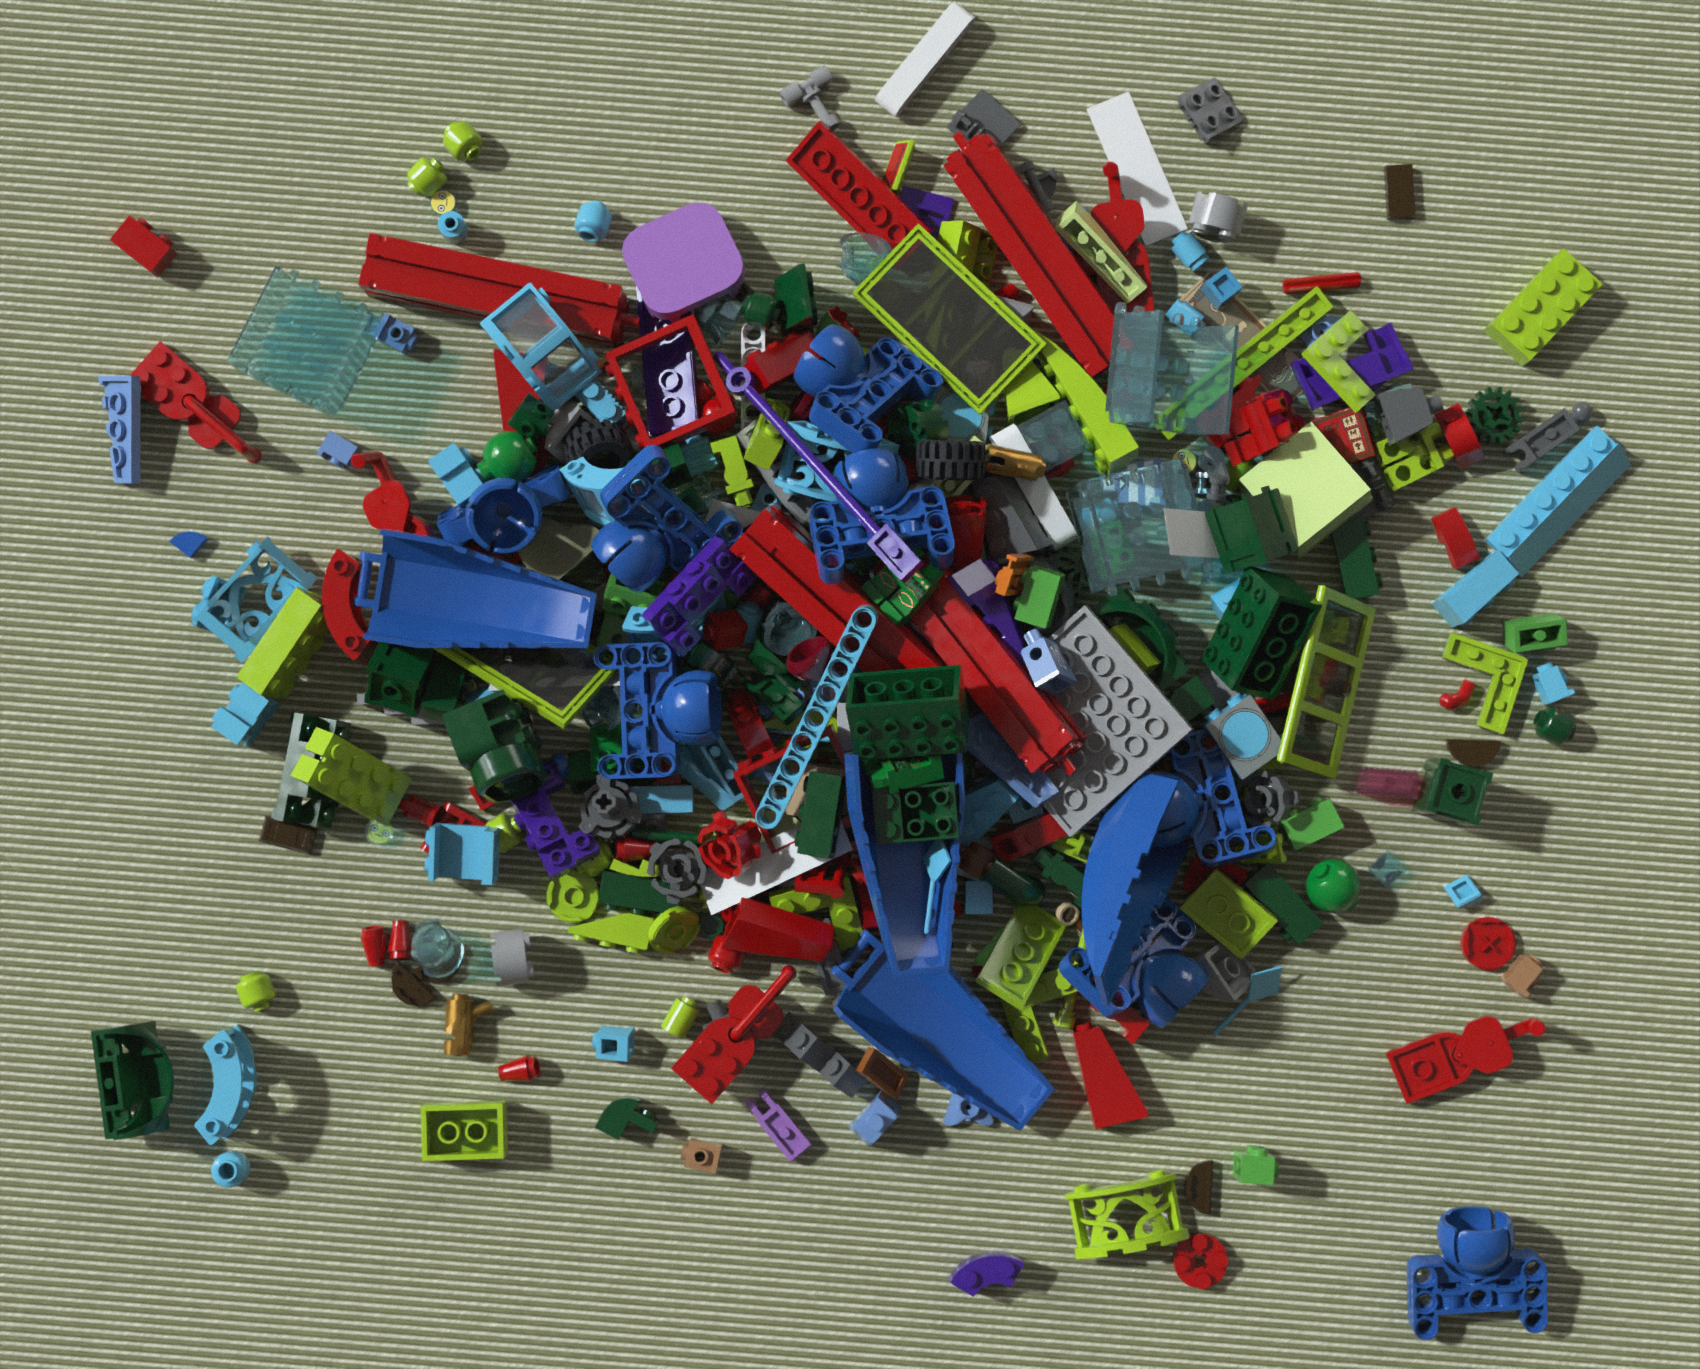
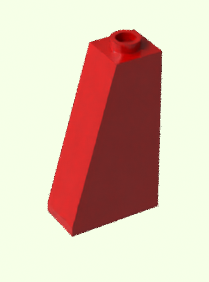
[493,349,550,445]
[722,897,836,962]
[1071,1022,1149,1129]

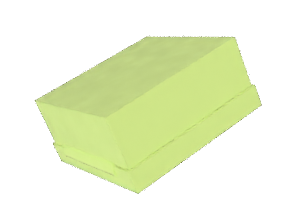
[1239,422,1373,559]

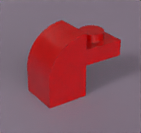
[1434,403,1486,470]

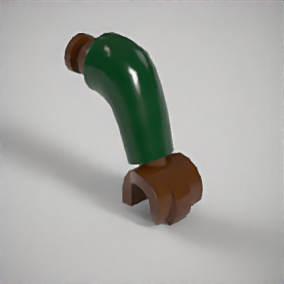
[959,841,1046,907]

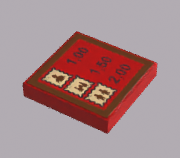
[1310,407,1377,464]

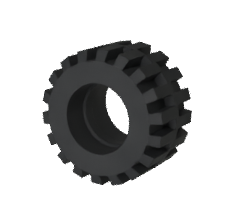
[563,419,635,469]
[916,440,986,481]

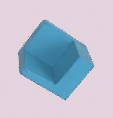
[1201,266,1243,310]

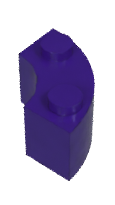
[948,1251,1025,1297]

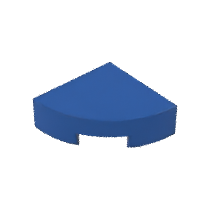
[169,531,209,559]

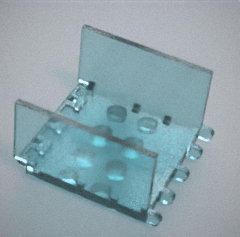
[227,265,384,418]
[1105,302,1239,435]
[1066,459,1214,597]

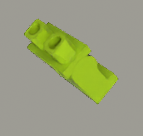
[1374,422,1454,493]
[710,435,755,508]

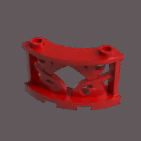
[322,549,379,666]

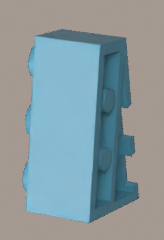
[1431,550,1519,628]
[663,736,755,811]
[960,774,1021,846]

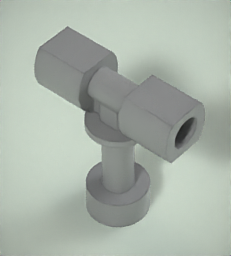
[779,64,841,131]

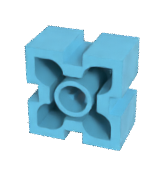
[428,443,487,507]
[211,682,281,747]

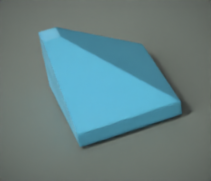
[1444,875,1482,909]

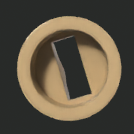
[1055,902,1079,926]

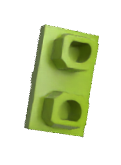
[1051,831,1095,864]
[1234,834,1287,863]

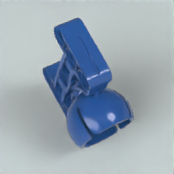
[794,324,943,453]
[591,445,743,593]
[810,448,955,585]
[437,462,571,554]
[593,642,722,779]
[1151,729,1276,868]
[1059,896,1209,1028]
[1406,1206,1548,1340]

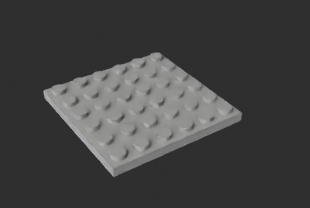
[969,605,1194,837]

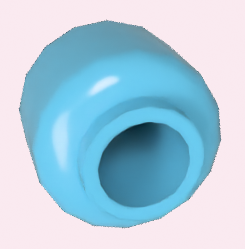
[574,201,612,242]
[211,1150,250,1188]

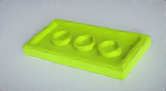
[975,904,1067,1011]

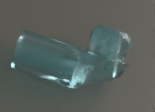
[1363,399,1381,440]

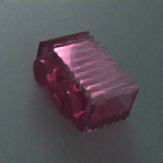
[1356,766,1418,798]

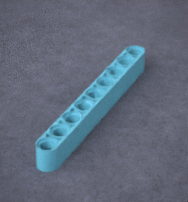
[755,605,879,829]

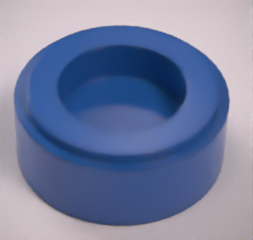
[551,752,569,780]

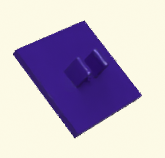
[900,186,954,246]

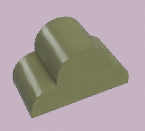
[519,518,602,586]

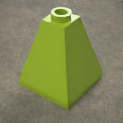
[1002,347,1060,427]

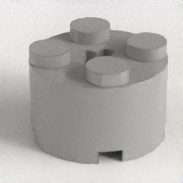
[1188,191,1248,242]
[490,929,534,987]

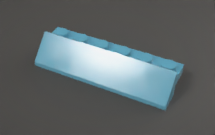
[1485,426,1631,578]

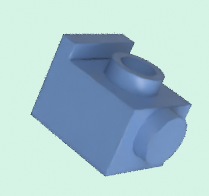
[373,313,418,355]
[316,431,362,470]

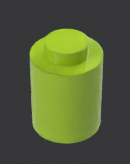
[661,996,700,1039]

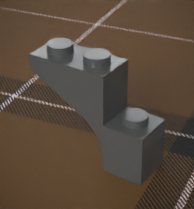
[773,1012,867,1098]

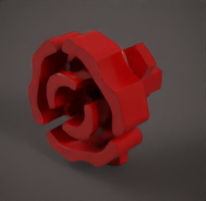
[697,810,762,879]

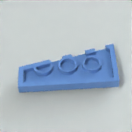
[98,376,141,484]
[967,712,1059,808]

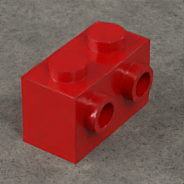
[109,215,178,278]

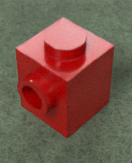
[702,609,748,651]

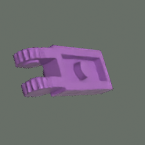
[745,1087,812,1162]

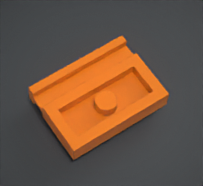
[995,553,1034,596]

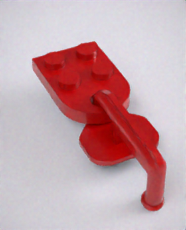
[1090,162,1155,318]
[130,341,262,463]
[351,451,435,537]
[671,965,797,1105]
[1385,1016,1546,1104]

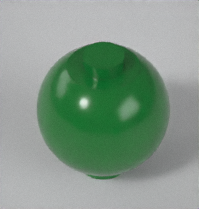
[477,431,538,483]
[1306,859,1361,913]

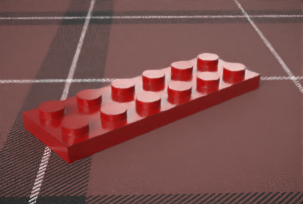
[785,121,935,271]

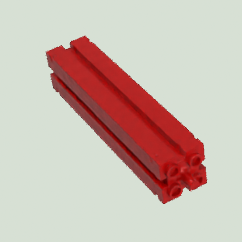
[943,130,1139,378]
[358,233,641,348]
[730,503,966,691]
[872,548,1088,776]

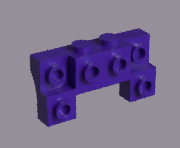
[1290,322,1414,411]
[641,536,757,657]
[510,760,600,881]

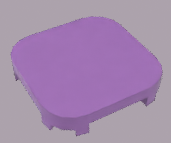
[622,203,747,323]

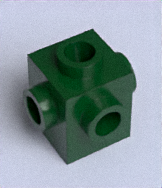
[507,393,555,441]

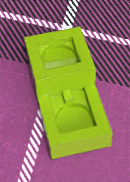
[610,859,660,877]

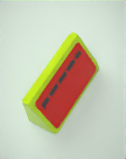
[882,140,915,195]

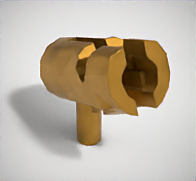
[985,444,1046,482]
[443,994,494,1055]

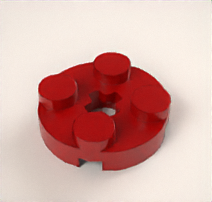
[1173,1233,1228,1289]

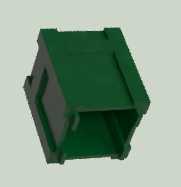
[1205,485,1299,574]
[364,642,437,718]
[1411,758,1493,826]

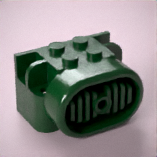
[442,689,548,803]

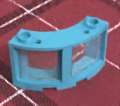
[480,282,602,411]
[559,457,674,529]

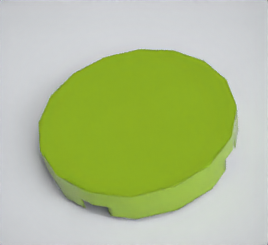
[547,869,600,923]
[648,906,700,954]

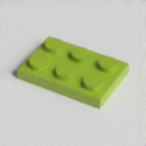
[1179,867,1278,960]

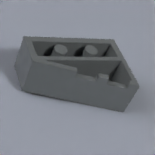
[972,474,1053,560]

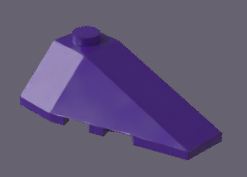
[948,559,1028,664]

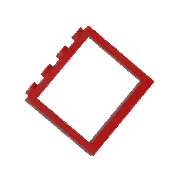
[604,314,739,450]
[733,723,852,854]

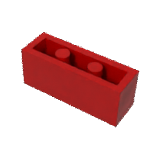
[743,329,823,395]

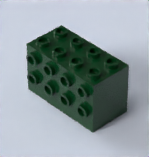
[1201,566,1322,700]
[845,665,970,760]

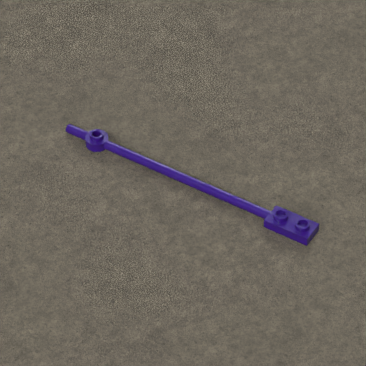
[713,351,924,583]

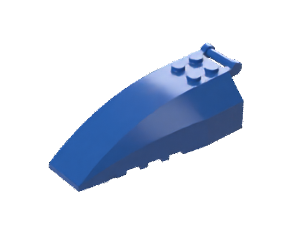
[352,528,597,648]
[844,752,965,977]
[1082,772,1190,1006]
[830,929,1055,1131]

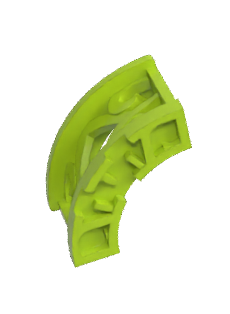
[1065,1169,1189,1259]

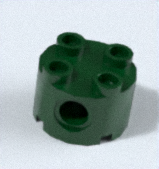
[886,399,949,459]

